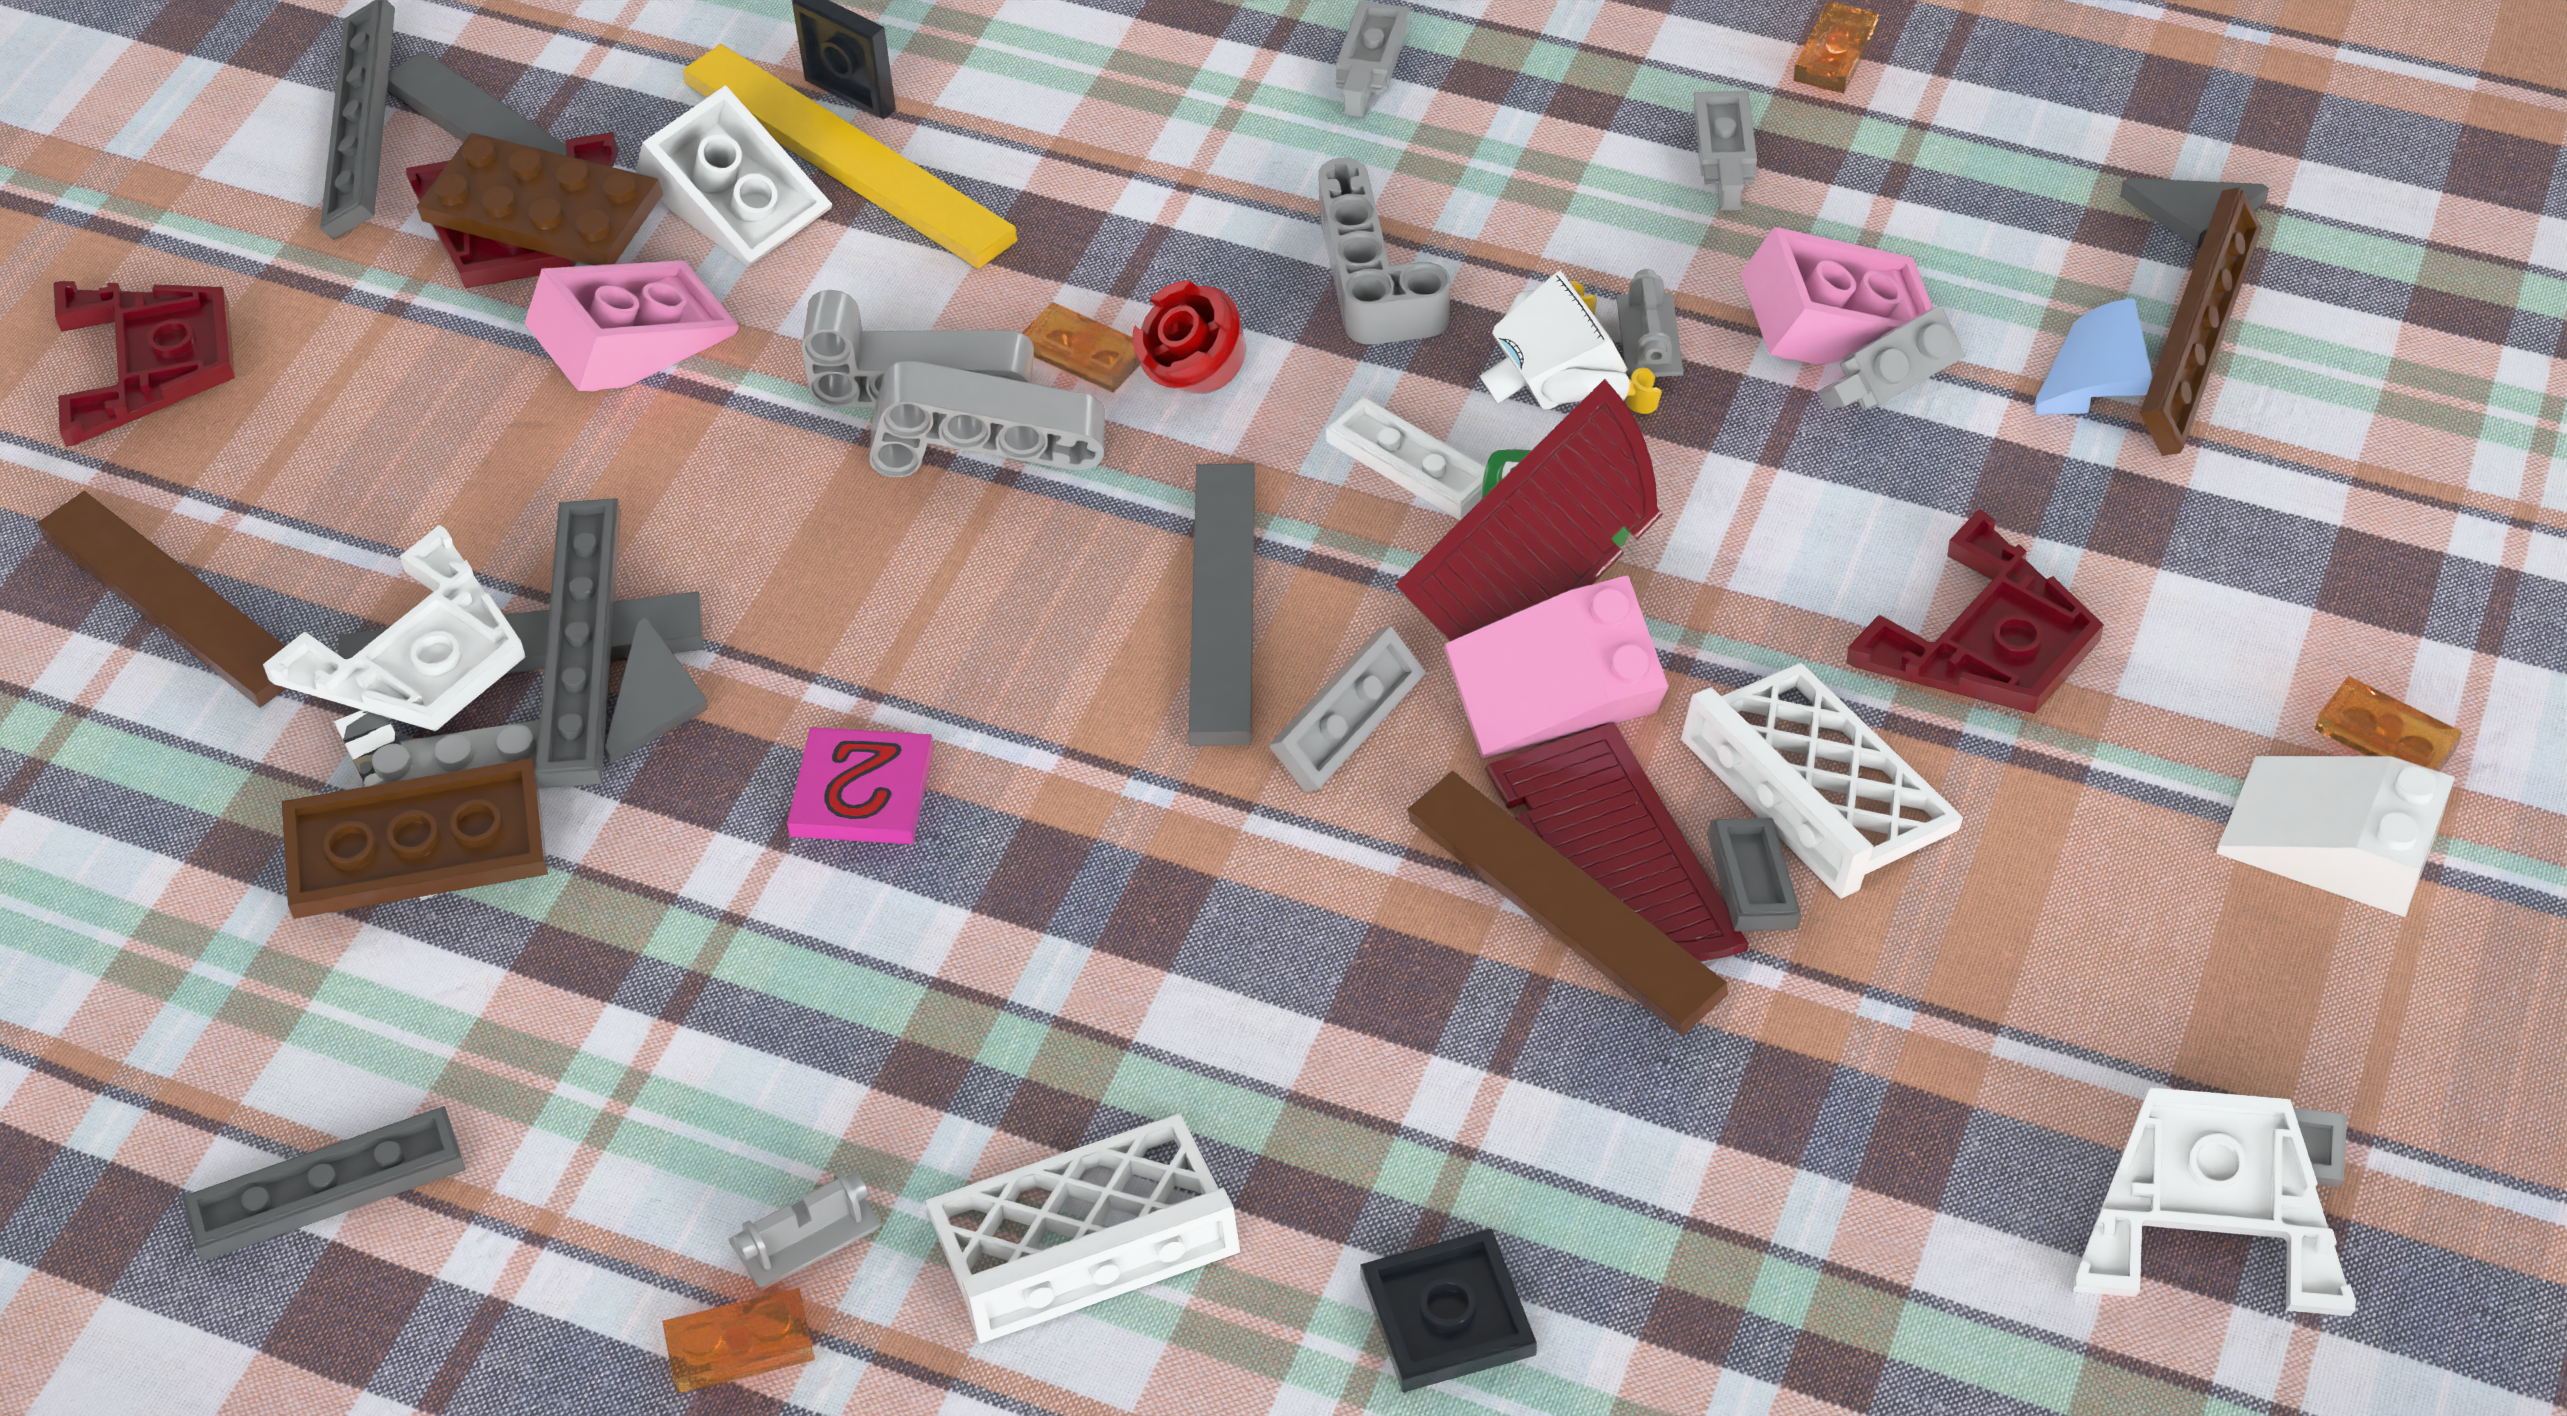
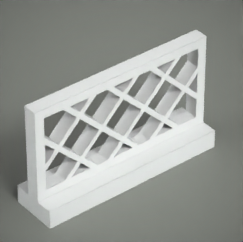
[1681,662,1963,899]
[925,1113,1240,1344]

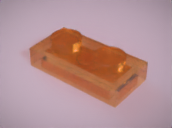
[1793,1,1879,94]
[1022,302,1141,393]
[2315,676,2463,772]
[662,1288,815,1394]

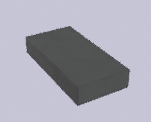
[1707,818,1801,931]

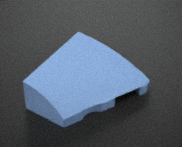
[2034,298,2153,415]

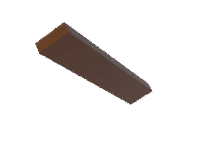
[2140,187,2262,456]
[37,491,287,708]
[1407,770,1728,1036]

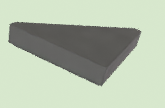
[2120,178,2269,248]
[605,617,707,764]

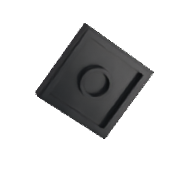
[792,0,896,119]
[1360,1228,1537,1393]

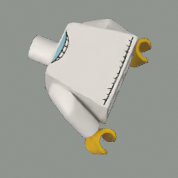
[1479,270,1662,414]

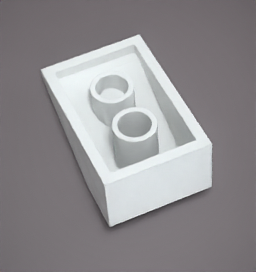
[636,85,832,267]
[2216,756,2455,917]

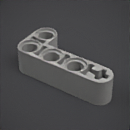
[1318,158,1450,344]
[802,290,1034,408]
[869,360,1105,477]

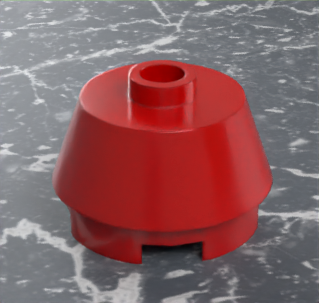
[1133,280,1246,394]

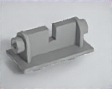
[1616,269,1684,378]
[728,1172,882,1292]

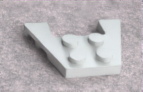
[263,525,525,731]
[2072,1087,2356,1316]

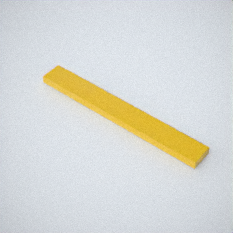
[682,44,1017,270]

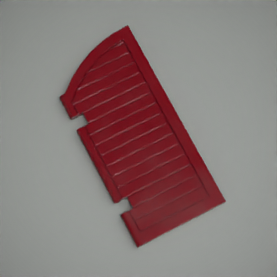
[1394,379,1663,642]
[1485,722,1748,962]

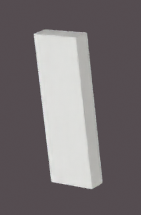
[1326,396,1486,520]

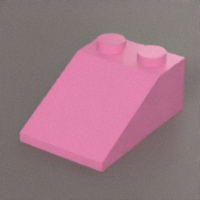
[1740,227,1933,365]
[524,260,739,391]
[1444,575,1669,759]

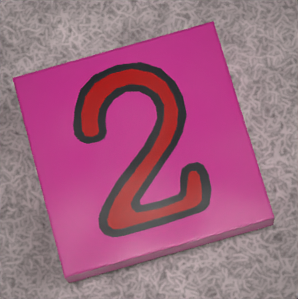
[787,727,934,845]

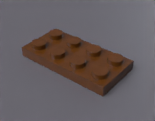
[416,132,663,266]
[282,758,548,919]

